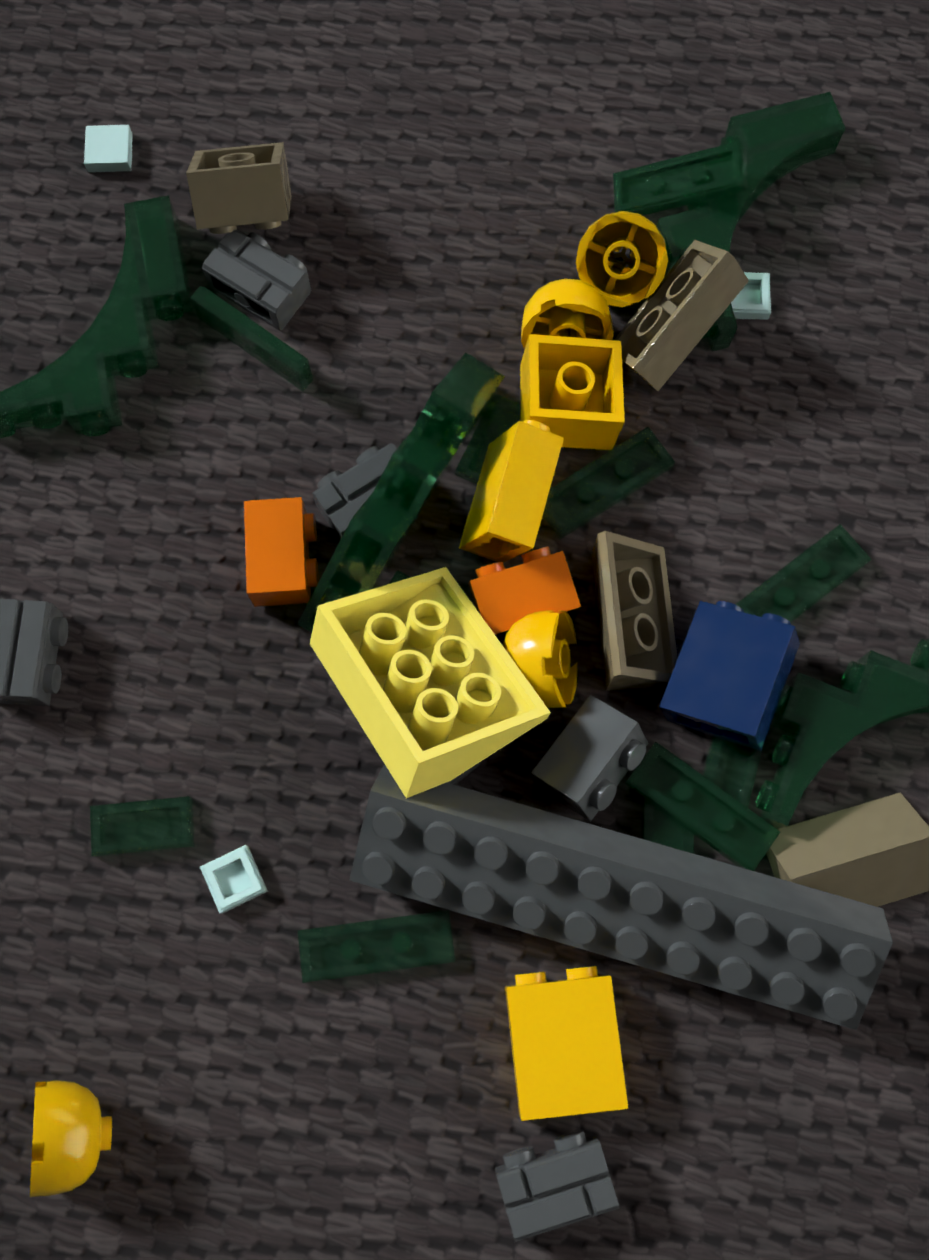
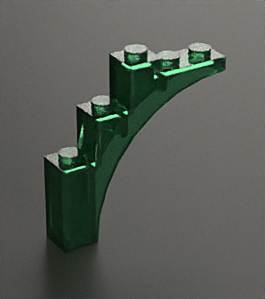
[657,92,845,352]
[0,195,195,438]
[755,638,929,830]

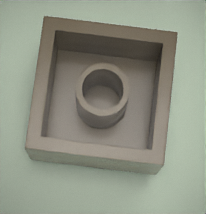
[186,142,292,234]

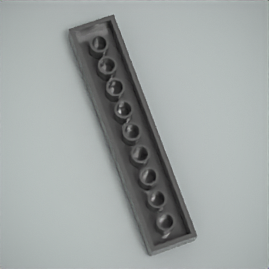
[349,765,893,1030]

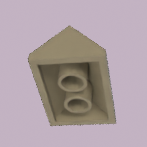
[614,240,749,391]
[592,531,678,691]
[760,792,929,907]

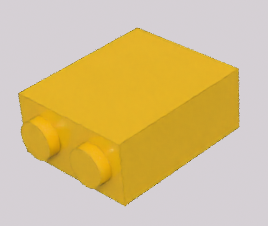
[459,420,564,563]
[505,966,628,1121]

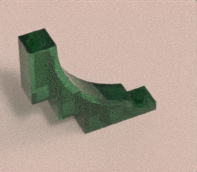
[297,353,505,633]

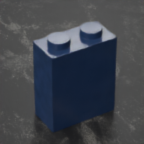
[659,601,800,751]

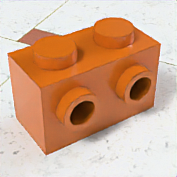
[244,497,319,607]
[468,546,581,635]

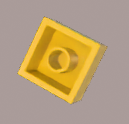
[520,334,625,450]

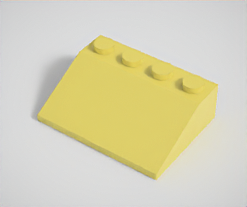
[310,567,551,799]

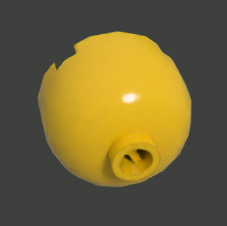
[576,211,668,307]
[521,279,614,348]
[503,610,577,708]
[30,1080,112,1197]

